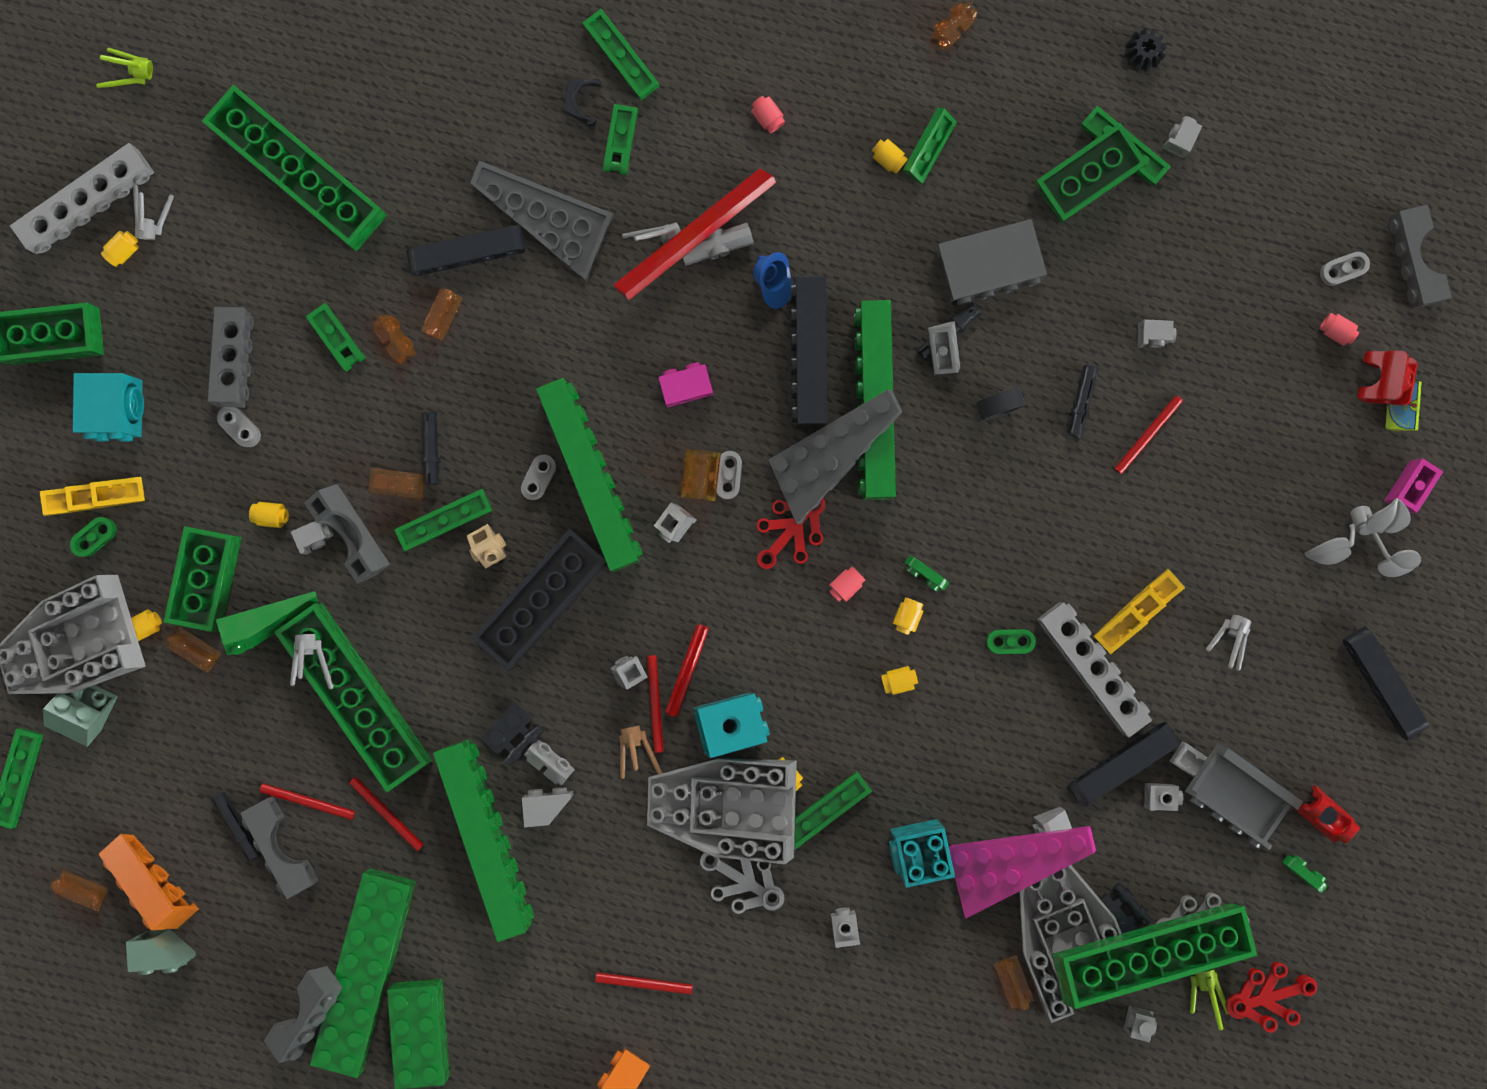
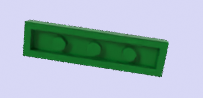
[582,9,660,101]
[1080,106,1171,187]
[394,489,493,552]
[0,728,44,829]
[794,771,872,850]

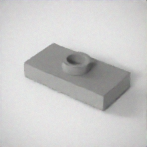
[1169,741,1208,778]

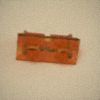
[930,1,978,49]
[421,288,463,341]
[373,315,417,364]
[167,627,221,673]
[50,870,108,911]
[994,955,1034,1010]

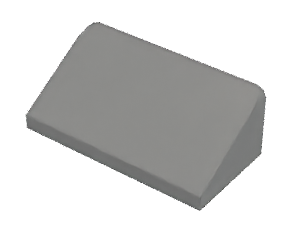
[928,322,960,375]

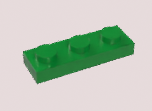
[903,107,957,184]

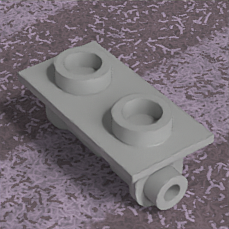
[524,740,575,786]

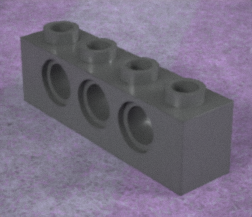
[208,307,254,408]

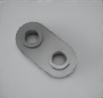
[1320,252,1370,286]
[217,407,261,447]
[715,451,742,500]
[521,455,557,501]

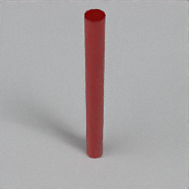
[1114,396,1183,475]
[647,655,664,753]
[349,777,424,852]
[259,783,356,820]
[595,972,693,995]

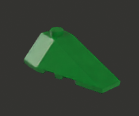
[216,591,318,655]

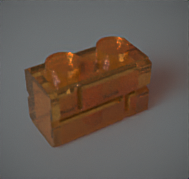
[680,449,721,502]
[368,468,424,500]

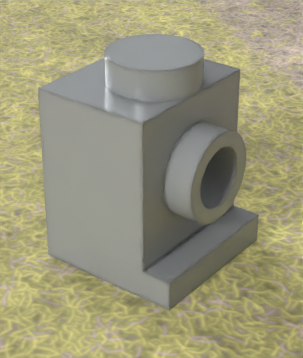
[1162,116,1202,158]
[1137,320,1176,348]
[654,503,697,543]
[291,521,334,554]
[610,656,648,690]
[1144,783,1183,811]
[831,907,860,948]
[1124,1006,1157,1042]

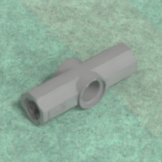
[683,223,754,266]

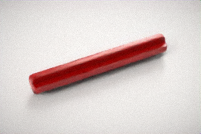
[666,624,709,717]

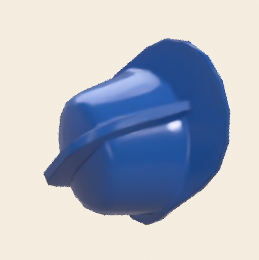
[753,252,792,309]

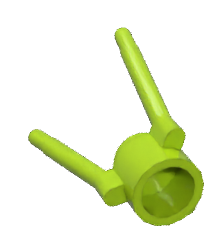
[96,48,153,88]
[1190,969,1228,1031]

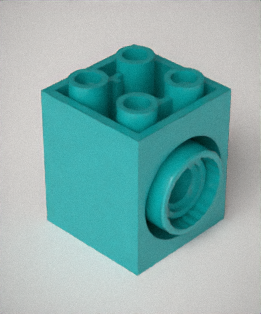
[73,373,144,442]
[693,693,770,758]
[889,819,955,888]

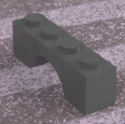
[1389,205,1452,309]
[304,484,390,584]
[240,796,319,899]
[264,966,343,1063]

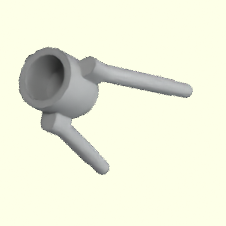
[133,185,174,241]
[622,222,681,245]
[1206,615,1252,671]
[290,634,333,689]

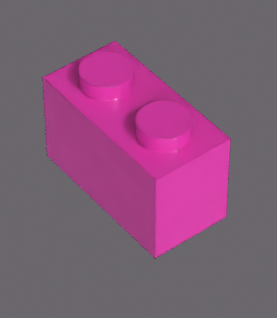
[659,362,713,408]
[1384,458,1443,513]

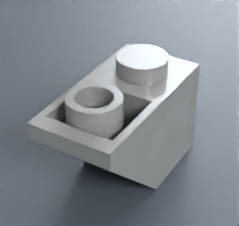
[522,787,574,827]
[1032,807,1072,833]

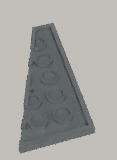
[470,161,613,282]
[769,389,902,524]

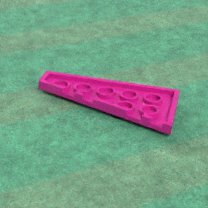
[949,826,1096,919]

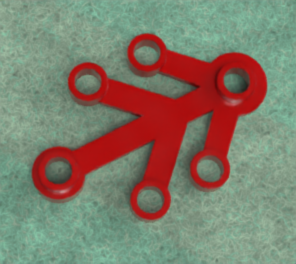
[757,498,825,569]
[1226,961,1317,1033]

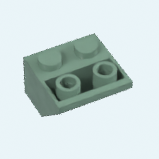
[43,685,117,747]
[126,929,196,975]

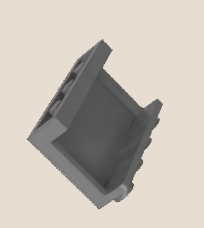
[936,219,1047,306]
[1185,743,1303,850]

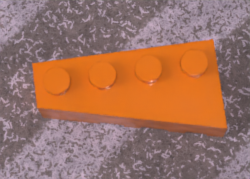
[99,834,199,931]
[596,1048,650,1089]

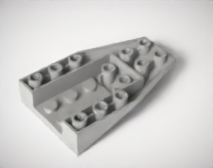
[0,575,146,694]
[647,758,797,864]
[1019,865,1122,1023]

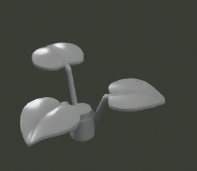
[1304,498,1421,577]

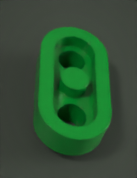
[70,517,117,557]
[905,555,949,592]
[986,629,1036,654]
[1281,854,1328,894]

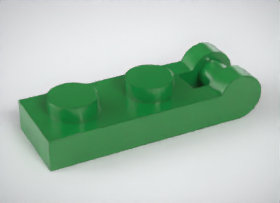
[603,104,638,175]
[306,303,366,372]

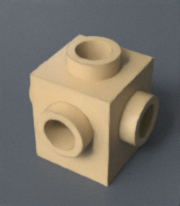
[467,524,506,569]

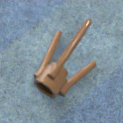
[619,726,662,779]

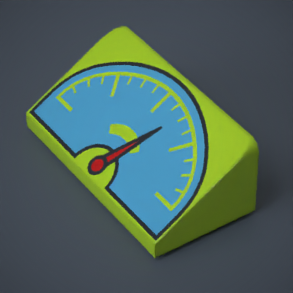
[1386,382,1422,431]

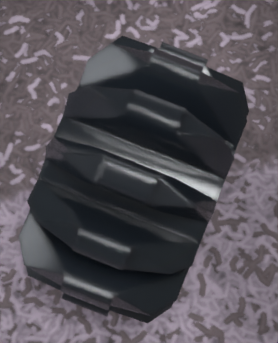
[1124,28,1167,72]

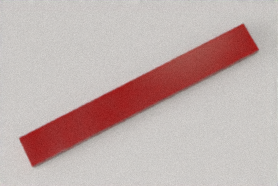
[613,169,776,300]

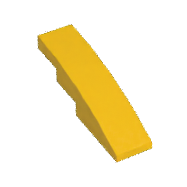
[40,477,145,516]
[1094,569,1185,654]

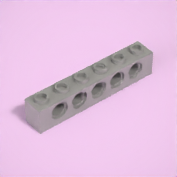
[10,143,155,254]
[1036,602,1152,738]

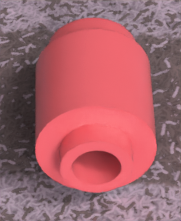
[751,96,785,134]
[1319,313,1359,346]
[829,567,865,602]

